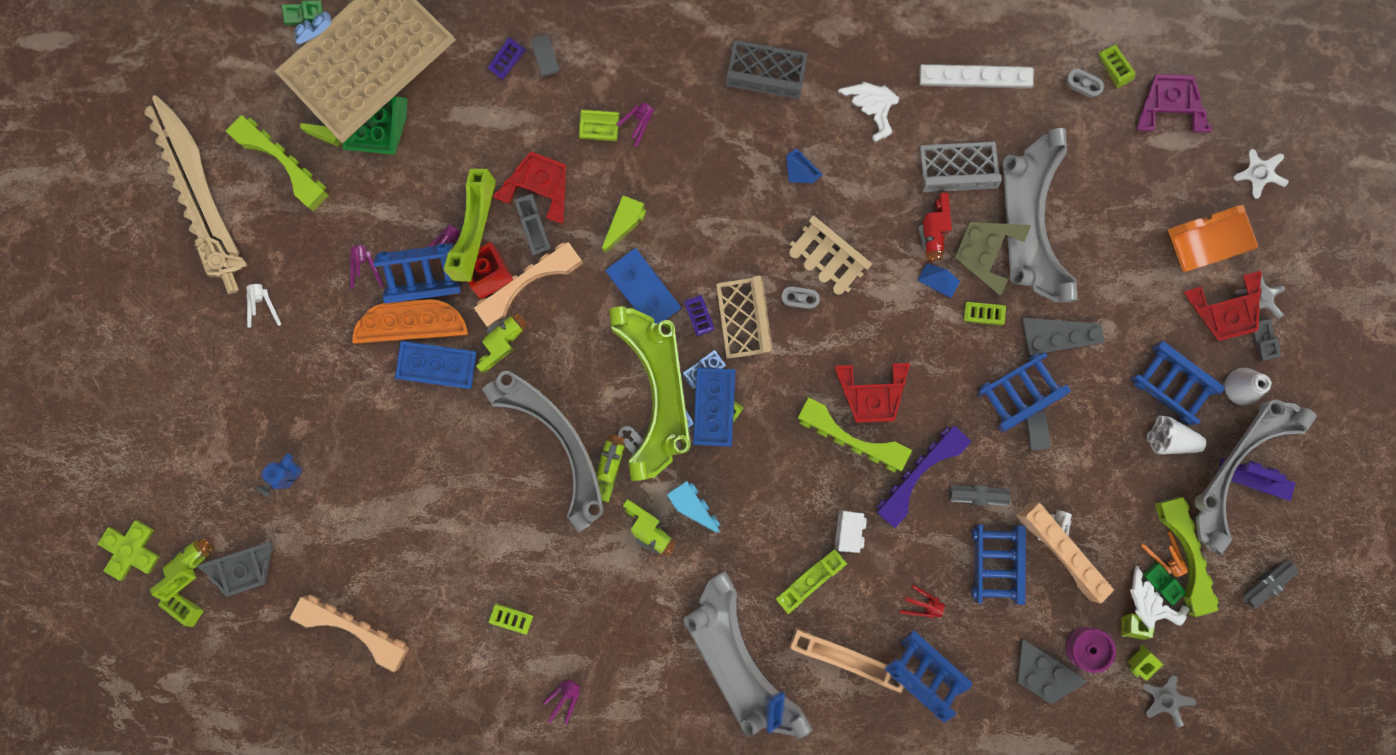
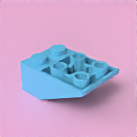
[667,482,720,532]

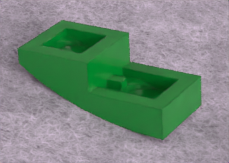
[281,0,322,25]
[1143,562,1186,606]

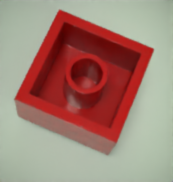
[468,242,514,299]

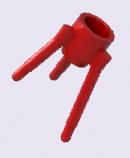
[899,585,945,619]

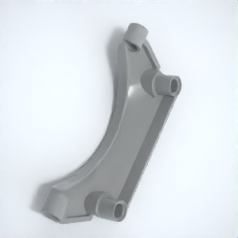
[1003,128,1077,303]
[1195,400,1317,555]
[684,571,812,739]

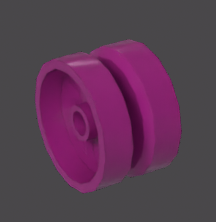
[1065,626,1116,673]

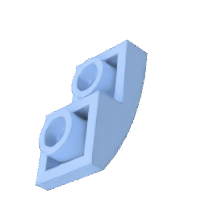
[294,11,331,44]
[682,350,726,389]

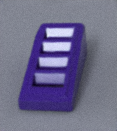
[488,37,526,80]
[684,295,715,337]

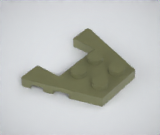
[955,222,1031,295]

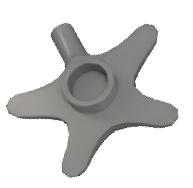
[1235,274,1285,319]
[1143,676,1196,728]

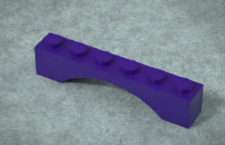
[875,426,972,528]

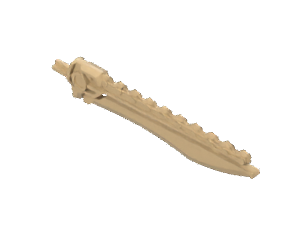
[145,96,247,294]

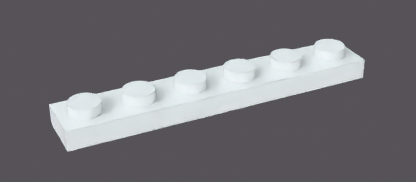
[920,65,1033,88]

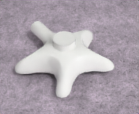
[1234,149,1289,199]

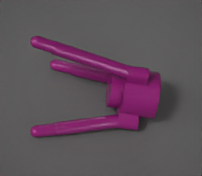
[616,102,654,147]
[428,225,461,247]
[350,246,384,289]
[543,679,581,724]

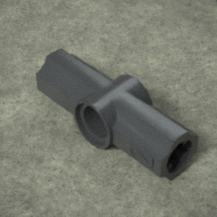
[949,485,1010,506]
[1242,559,1299,609]

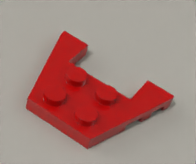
[493,151,567,225]
[1184,271,1262,341]
[835,363,910,423]

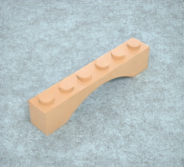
[474,242,583,327]
[1016,502,1114,603]
[290,595,409,672]
[789,628,903,693]

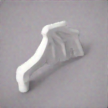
[838,82,899,142]
[1130,566,1189,628]

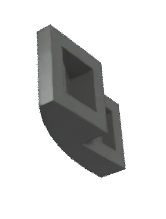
[530,34,560,77]
[1252,318,1281,361]
[1025,411,1050,450]

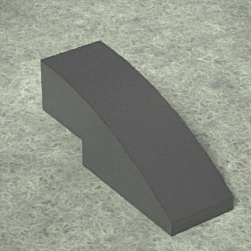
[514,193,551,255]

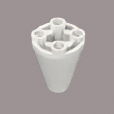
[1223,368,1271,406]
[1147,415,1206,454]

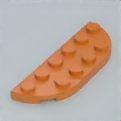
[352,299,469,344]

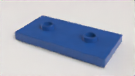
[605,248,681,323]
[395,341,478,390]
[693,368,736,447]

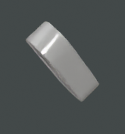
[618,426,643,454]

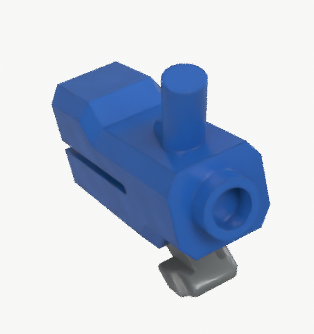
[256,454,302,497]

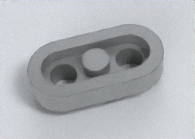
[1066,69,1104,98]
[781,287,820,309]

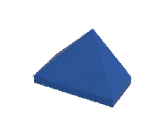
[786,148,823,183]
[917,264,960,298]
[765,691,785,733]

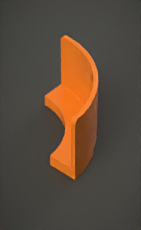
[1168,205,1258,272]

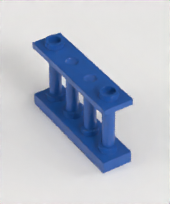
[373,243,462,304]
[1130,341,1225,425]
[977,353,1071,433]
[971,524,1026,605]
[884,630,973,723]

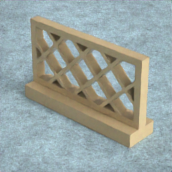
[716,276,773,359]

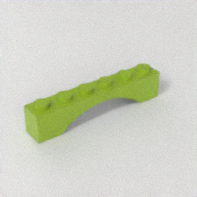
[226,115,329,211]
[444,169,496,281]
[797,397,912,473]
[1155,497,1219,617]

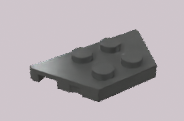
[198,541,273,597]
[1016,639,1087,704]

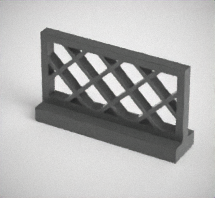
[726,40,808,99]

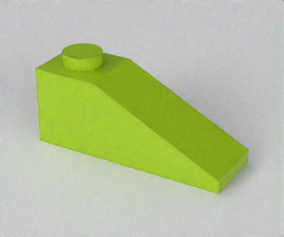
[602,196,647,253]

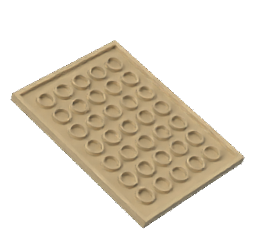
[275,0,456,143]

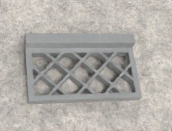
[919,142,1002,192]

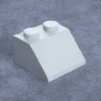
[834,511,867,553]

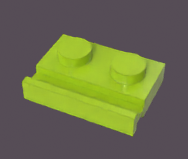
[579,110,619,141]

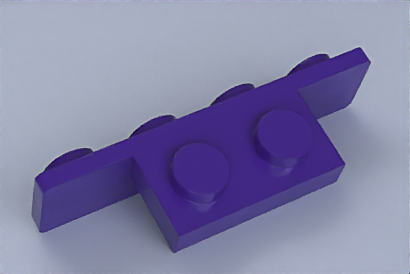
[1217,458,1295,501]

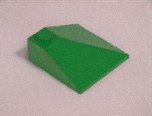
[342,96,408,155]

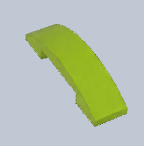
[776,549,847,614]

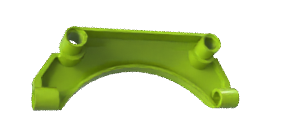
[609,307,690,481]

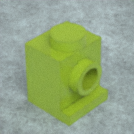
[1121,614,1154,640]
[1127,644,1163,681]

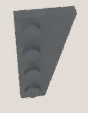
[1021,318,1105,356]

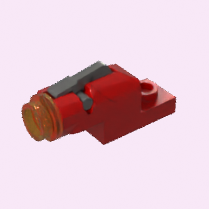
[918,193,952,261]

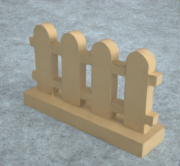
[789,215,872,295]

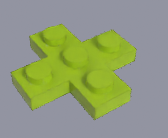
[98,520,160,581]

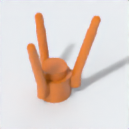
[1141,531,1188,577]

